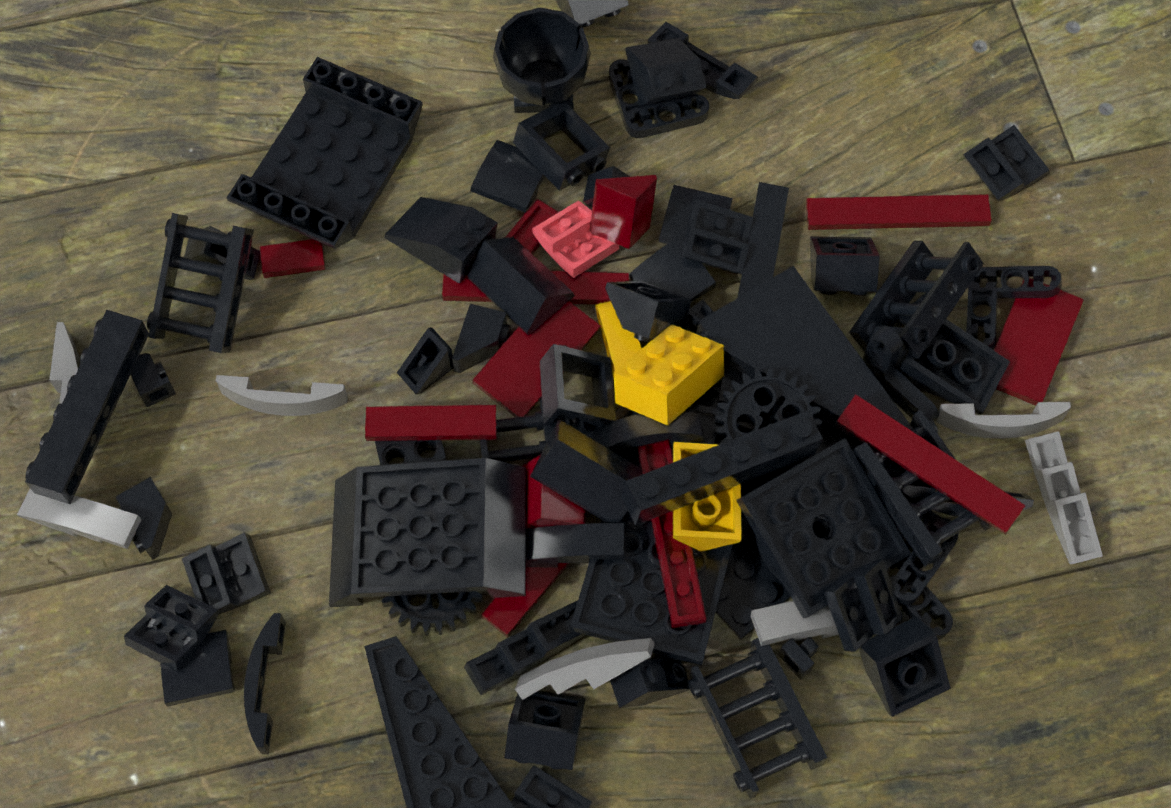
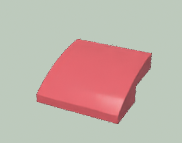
[532,200,619,278]

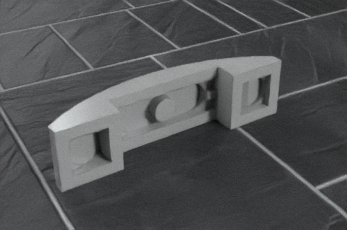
[216,375,348,416]
[936,402,1071,439]

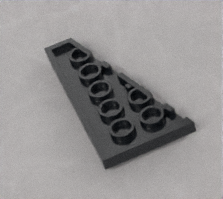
[364,636,515,808]

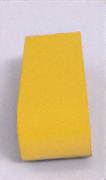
[595,301,642,378]

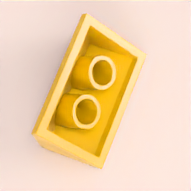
[673,442,741,552]

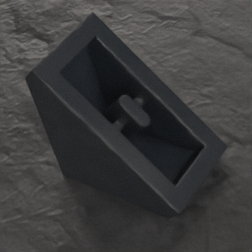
[397,327,453,395]

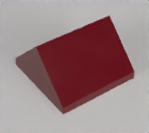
[590,175,657,249]
[523,455,586,529]

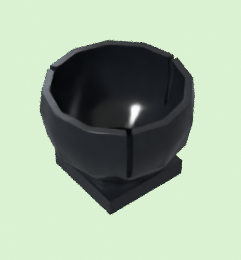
[493,7,591,113]

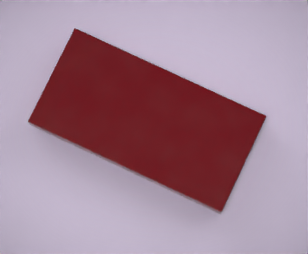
[994,277,1084,406]
[472,301,601,417]

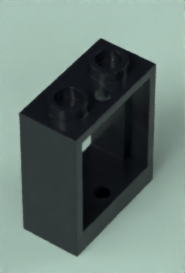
[513,101,610,191]
[540,344,616,434]

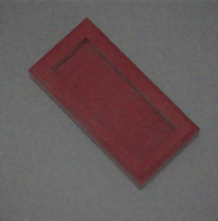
[505,198,558,255]
[260,239,325,278]

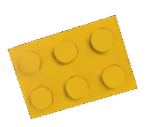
[614,324,724,426]

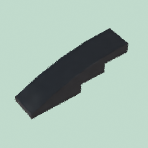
[526,523,624,568]
[464,600,587,695]

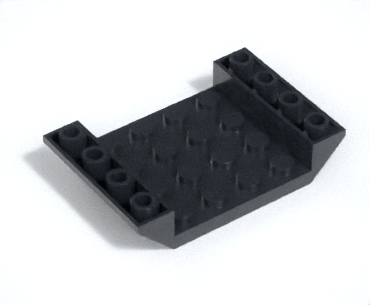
[226,57,423,249]
[329,458,527,607]

